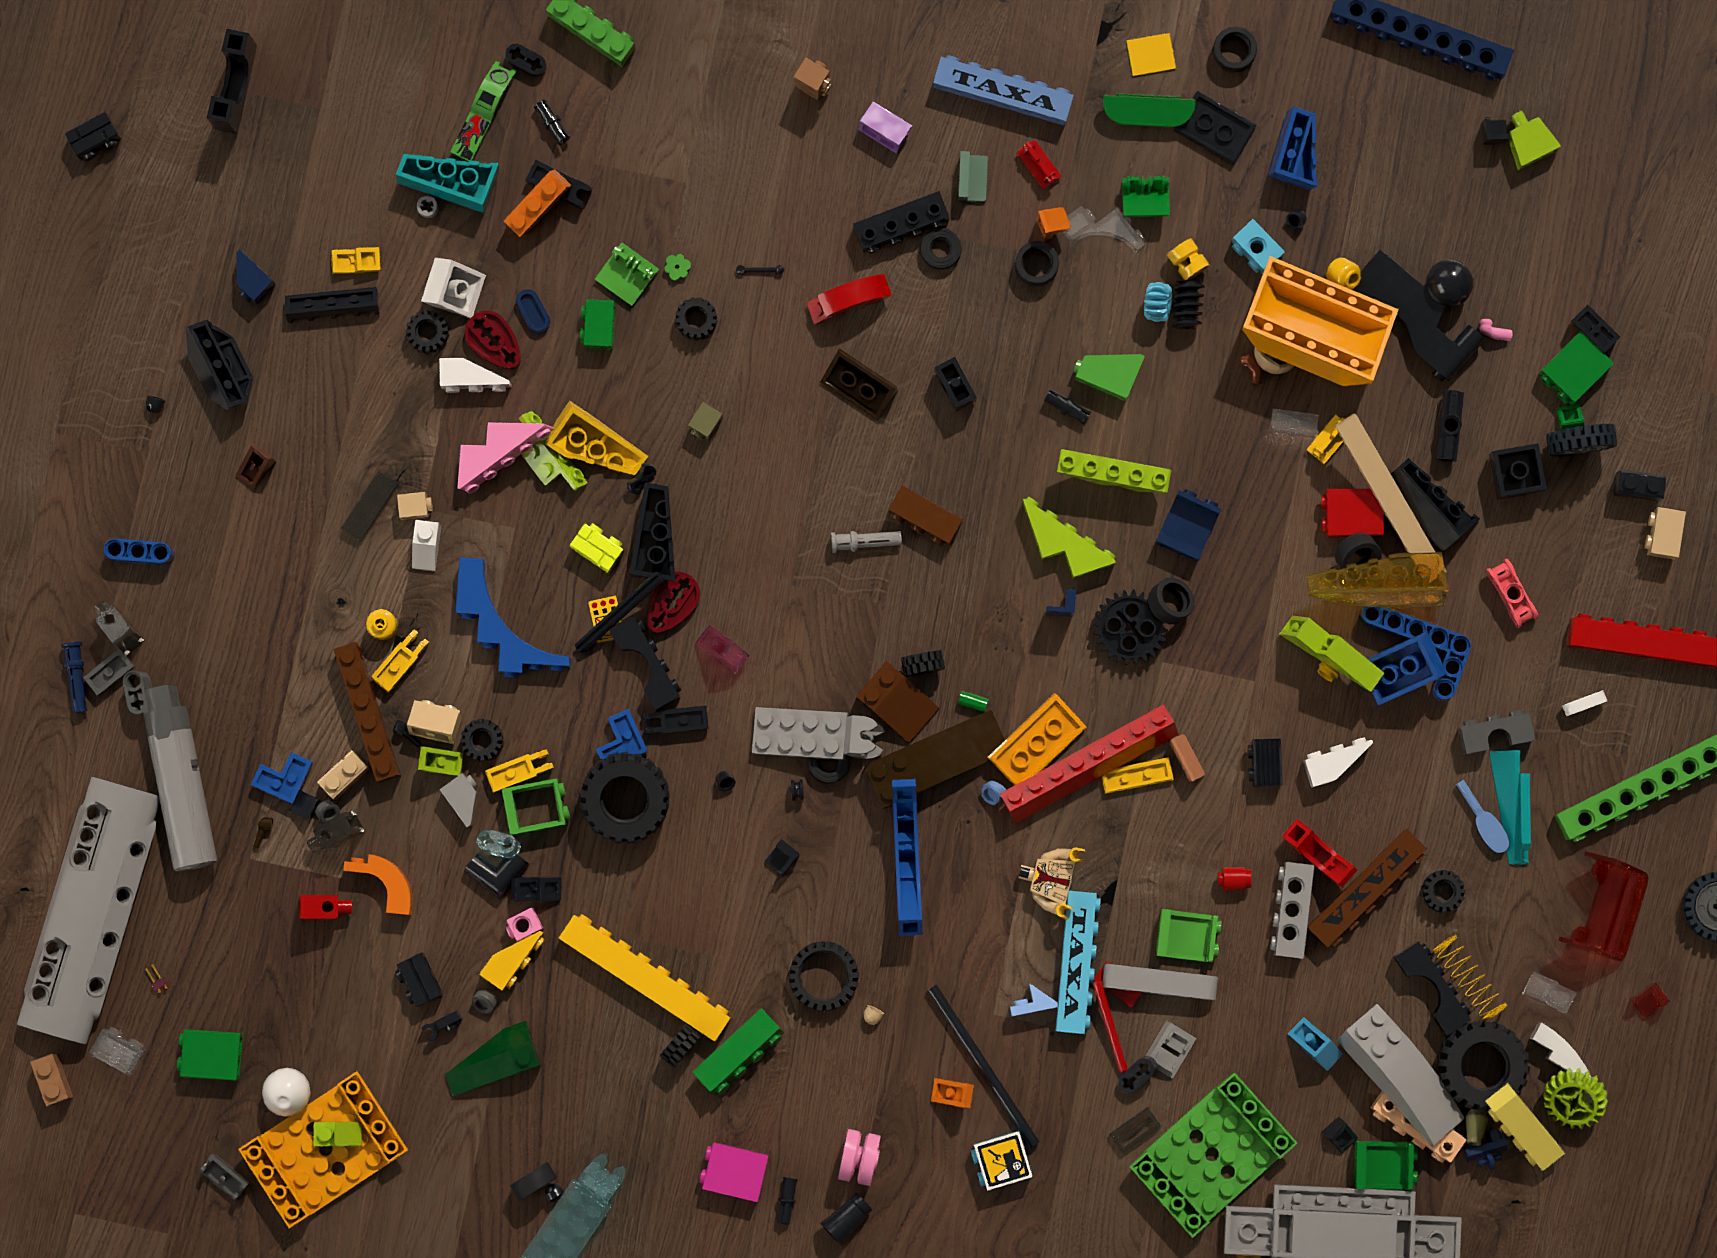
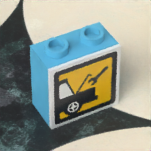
[970,1131,1033,1191]

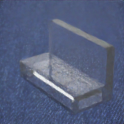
[1269,409,1319,438]

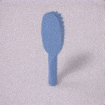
[1456,780,1509,853]

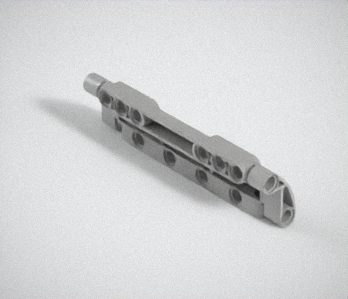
[17,777,160,1044]

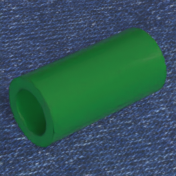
[958,691,988,712]

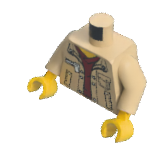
[1018,848,1085,920]

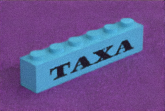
[1055,891,1100,1034]

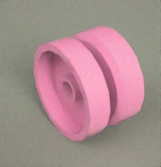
[838,1129,881,1186]

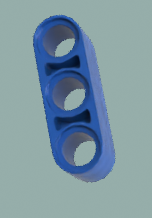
[104,539,174,565]

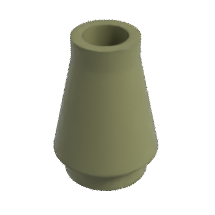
[1465,1109,1489,1146]

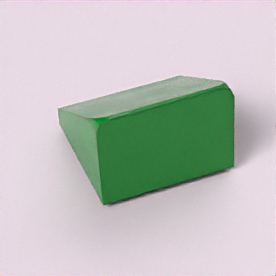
[1556,404,1585,430]

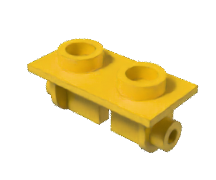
[1306,415,1344,464]

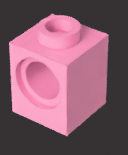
[505,908,544,942]

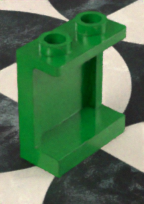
[1539,331,1614,405]
[177,1029,244,1080]
[1354,1141,1418,1190]

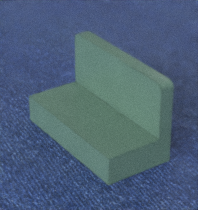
[958,151,988,202]

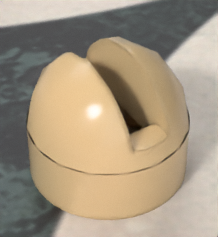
[864,1005,884,1025]

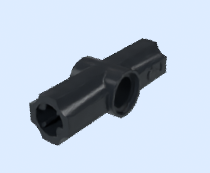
[1436,390,1464,462]

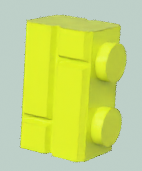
[569,523,624,574]

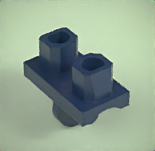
[1465,1128,1509,1170]

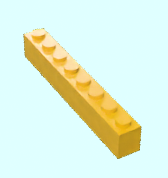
[559,914,731,1041]

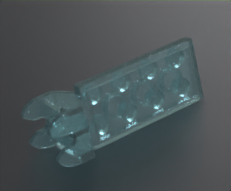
[521,1153,626,1258]

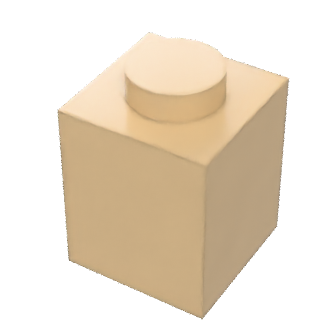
[397,492,433,520]

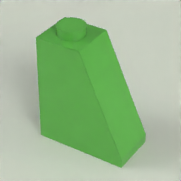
[1073,354,1145,401]

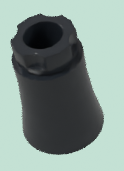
[820,1193,872,1247]

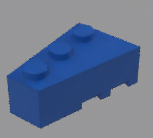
[1268,107,1317,190]

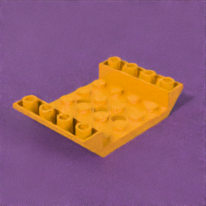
[238,1071,408,1228]

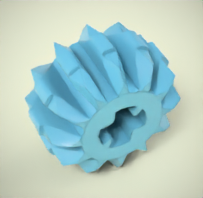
[1144,282,1172,322]

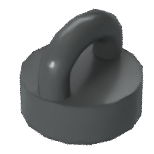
[315,799,340,824]
[472,989,498,1013]

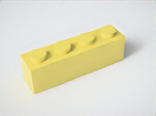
[1486,1084,1565,1171]

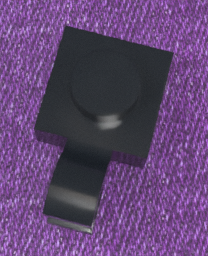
[421,1010,463,1042]

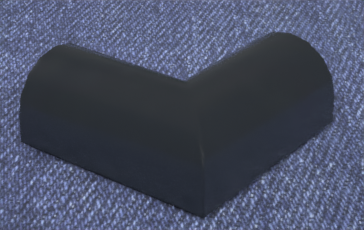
[464,849,529,900]

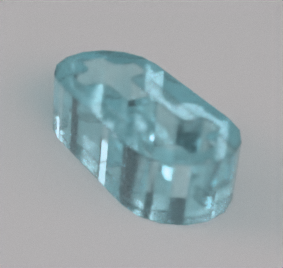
[476,830,520,858]

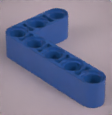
[1360,603,1471,701]

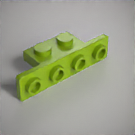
[519,411,587,490]

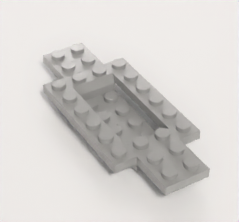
[1224,1184,1462,1258]

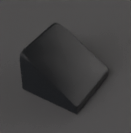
[289,790,320,821]
[1322,1117,1358,1153]

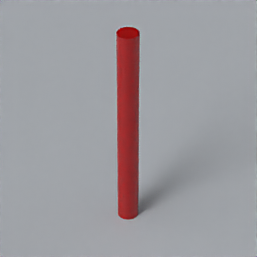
[1092,981,1128,1072]

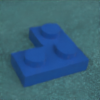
[596,709,648,759]
[251,752,313,804]

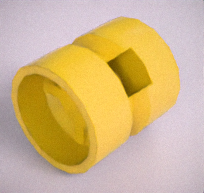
[1167,238,1210,281]

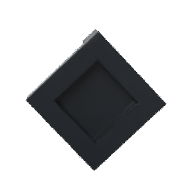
[1482,117,1510,145]
[765,839,800,876]

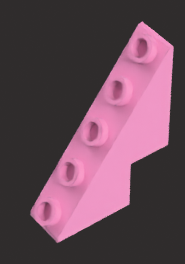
[457,422,554,494]

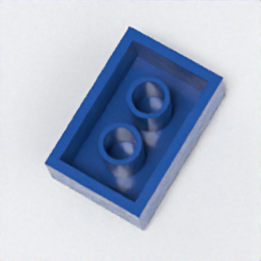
[1367,631,1447,705]

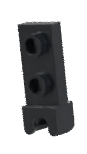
[525,160,592,209]

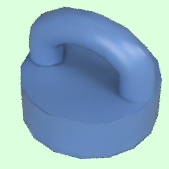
[981,781,1006,805]

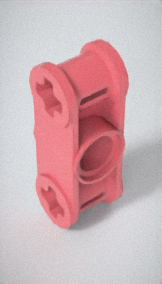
[1486,558,1539,629]

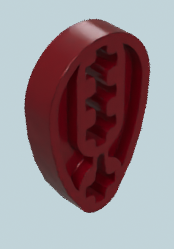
[465,311,521,370]
[648,572,701,634]

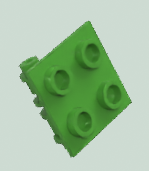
[595,243,659,306]

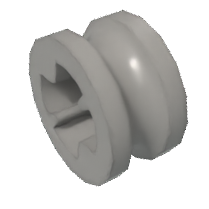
[417,196,438,218]

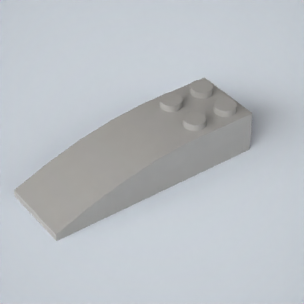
[1337,1004,1465,1147]

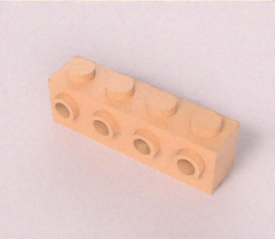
[1370,1091,1467,1163]

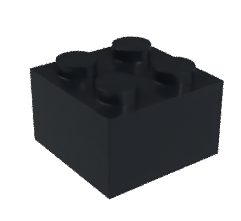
[1489,443,1547,500]

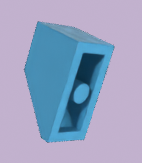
[1288,1017,1343,1071]

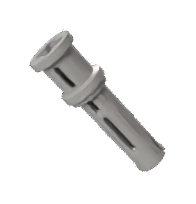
[831,531,902,553]

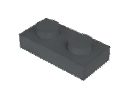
[83,648,135,696]

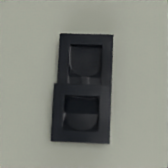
[511,877,562,902]

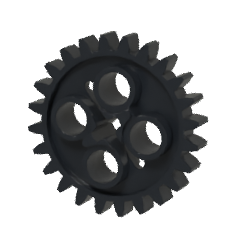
[1092,589,1168,665]

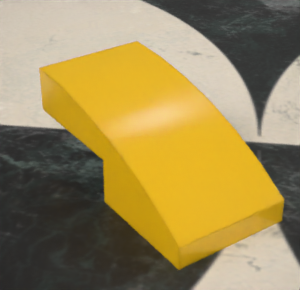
[331,247,380,274]

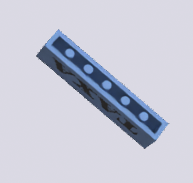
[933,55,1074,126]

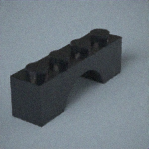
[609,616,682,712]
[1393,941,1471,1036]

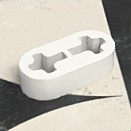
[1562,690,1607,716]

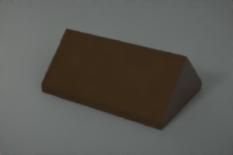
[820,348,897,420]

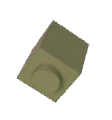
[688,402,723,440]

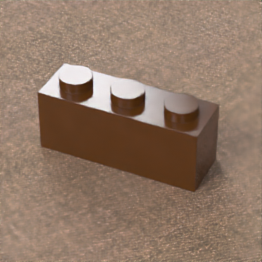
[888,486,963,547]

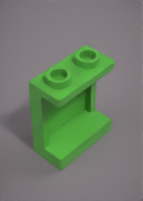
[1155,909,1222,963]

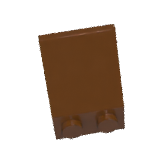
[856,661,939,743]

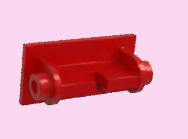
[1016,139,1062,190]

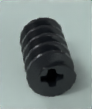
[1172,280,1205,330]

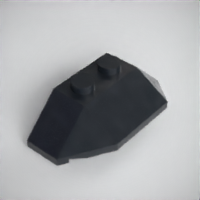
[186,320,253,410]

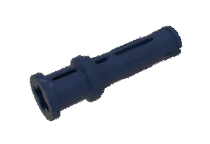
[61,642,87,713]

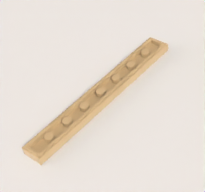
[1335,414,1447,584]

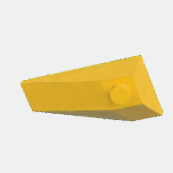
[545,401,648,475]

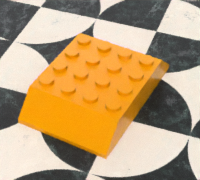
[1242,256,1398,386]

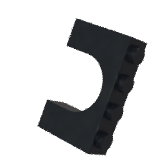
[207,29,257,134]

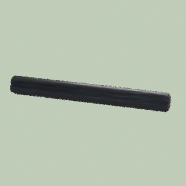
[575,572,664,653]

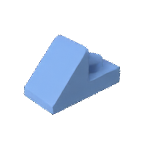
[1010,984,1058,1016]

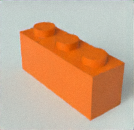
[504,170,572,237]

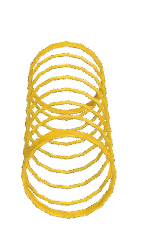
[1432,935,1507,1021]

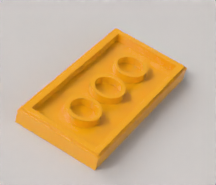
[988,693,1087,786]

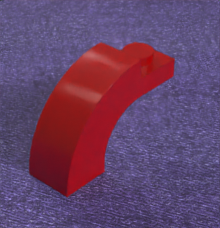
[1282,819,1357,888]

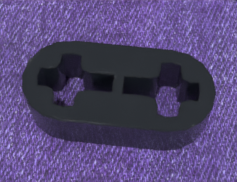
[505,44,547,77]
[1118,1056,1158,1094]

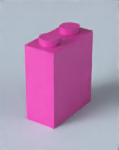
[699,1142,769,1202]

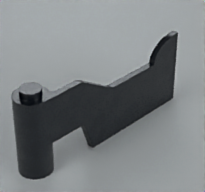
[1351,250,1486,382]

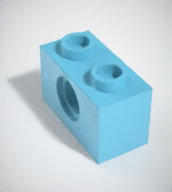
[1231,219,1285,274]

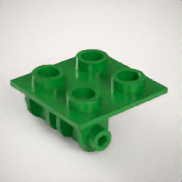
[1122,175,1170,217]

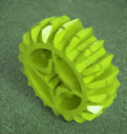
[1543,1068,1608,1130]

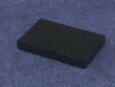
[1174,90,1257,165]

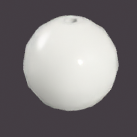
[262,1068,311,1117]

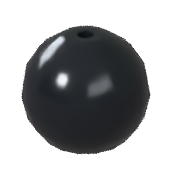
[1426,259,1473,307]

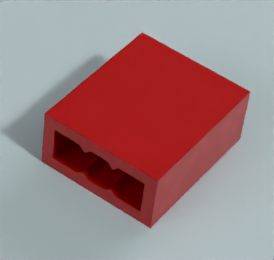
[1321,488,1384,538]

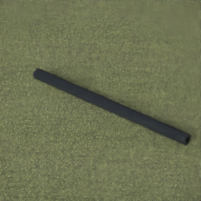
[927,984,1040,1148]

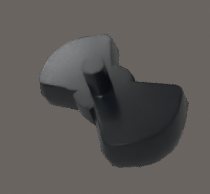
[627,463,656,494]

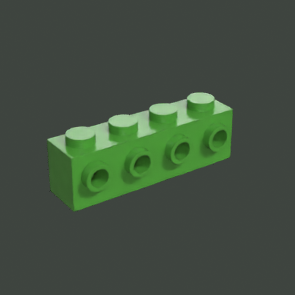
[546,0,636,68]

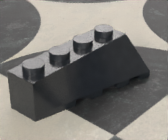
[1391,458,1480,551]
[630,482,676,582]

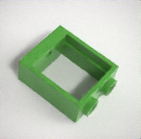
[502,778,570,836]

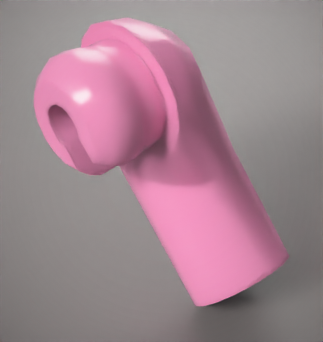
[1478,319,1512,341]

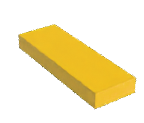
[1101,757,1174,794]

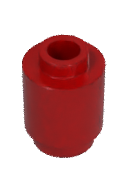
[1217,867,1252,891]

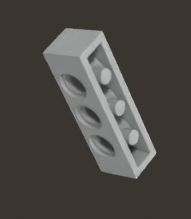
[1270,862,1314,959]

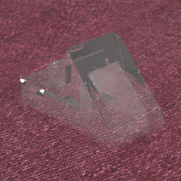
[1523,972,1576,1014]

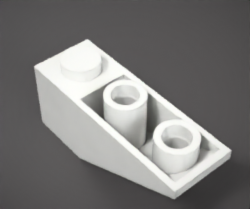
[440,358,511,393]
[1303,737,1373,788]

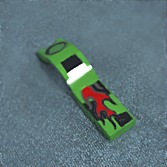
[450,61,517,162]

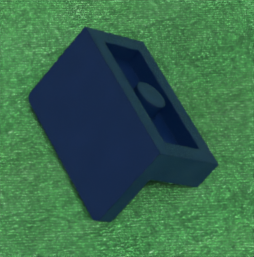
[1045,589,1076,617]

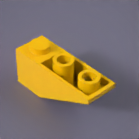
[479,931,545,991]

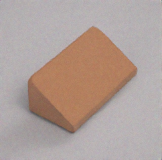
[1169,734,1205,782]

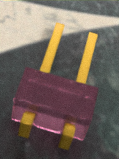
[145,964,168,993]

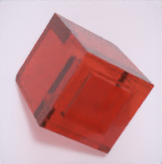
[1630,983,1670,1017]

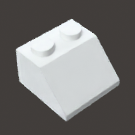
[421,258,486,318]

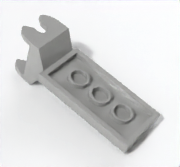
[752,707,885,760]

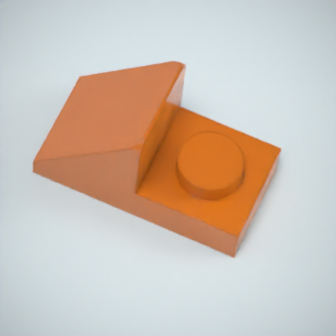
[1037,207,1071,241]
[931,1078,974,1108]

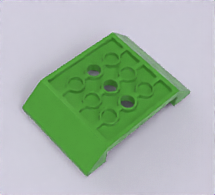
[1129,1072,1298,1238]

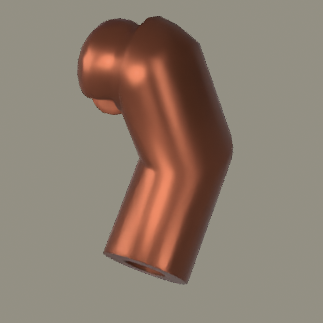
[1240,352,1263,385]

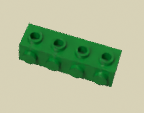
[693,1008,784,1096]

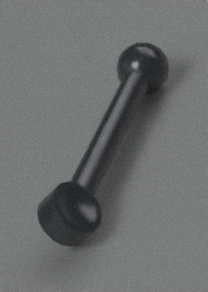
[736,265,784,275]

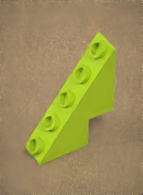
[1057,449,1171,493]
[1022,497,1116,579]
[1279,615,1384,692]

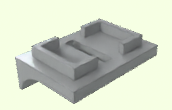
[1146,1020,1197,1079]

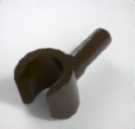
[253,817,274,849]

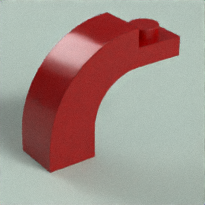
[807,274,892,324]

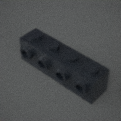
[853,191,949,254]

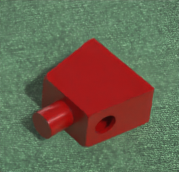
[299,895,352,919]

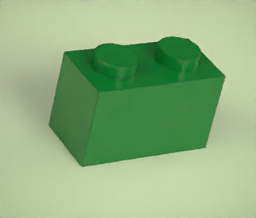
[580,299,615,350]

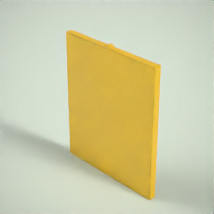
[1127,33,1176,76]

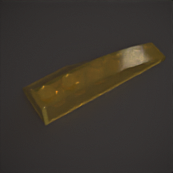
[1306,552,1449,608]

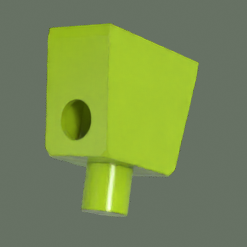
[1508,111,1561,170]

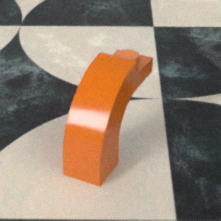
[343,854,413,915]

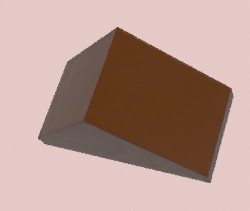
[236,443,276,489]

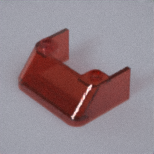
[1558,851,1649,962]

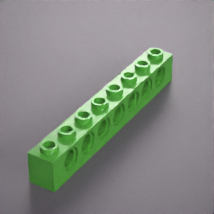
[1554,734,1717,842]

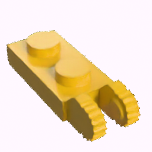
[371,630,429,693]
[485,749,554,793]

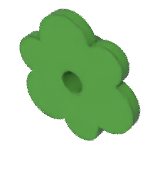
[664,254,691,280]

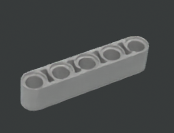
[1102,964,1218,1001]

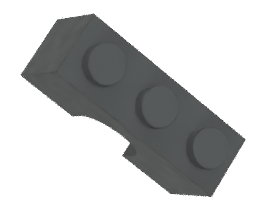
[1458,710,1535,755]

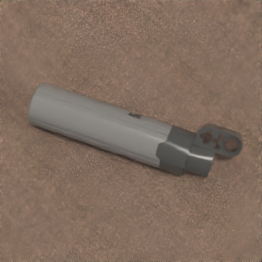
[123,671,218,872]

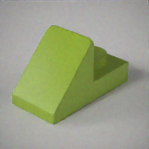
[418,747,463,776]
[314,1122,362,1146]

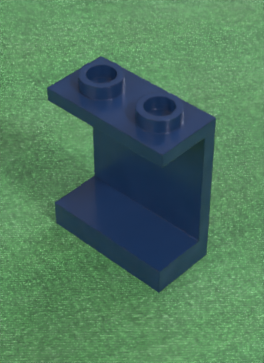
[1155,489,1222,562]

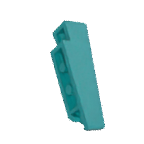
[1490,750,1531,865]

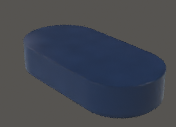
[516,289,550,333]

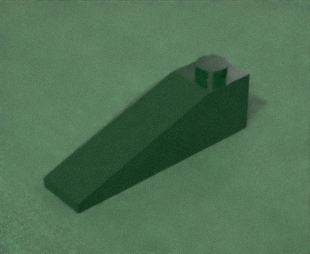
[445,1021,541,1096]

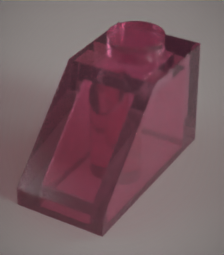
[695,625,750,674]

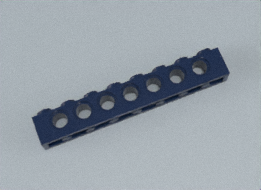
[1329,0,1514,81]

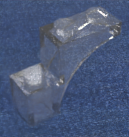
[1063,205,1145,254]

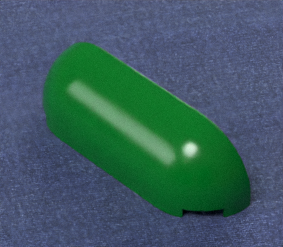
[1103,94,1196,127]

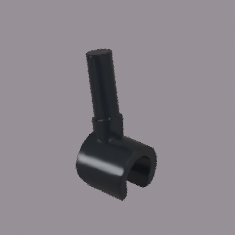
[394,720,421,747]

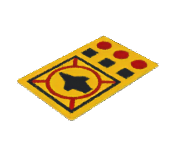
[588,596,622,643]

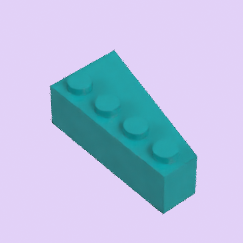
[396,154,500,213]

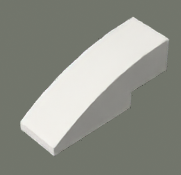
[1529,1022,1591,1077]

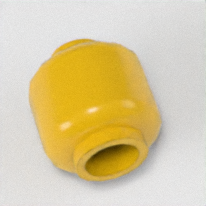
[1326,258,1361,289]
[366,609,398,640]

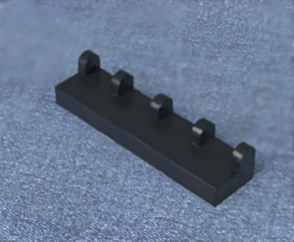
[285,287,380,323]

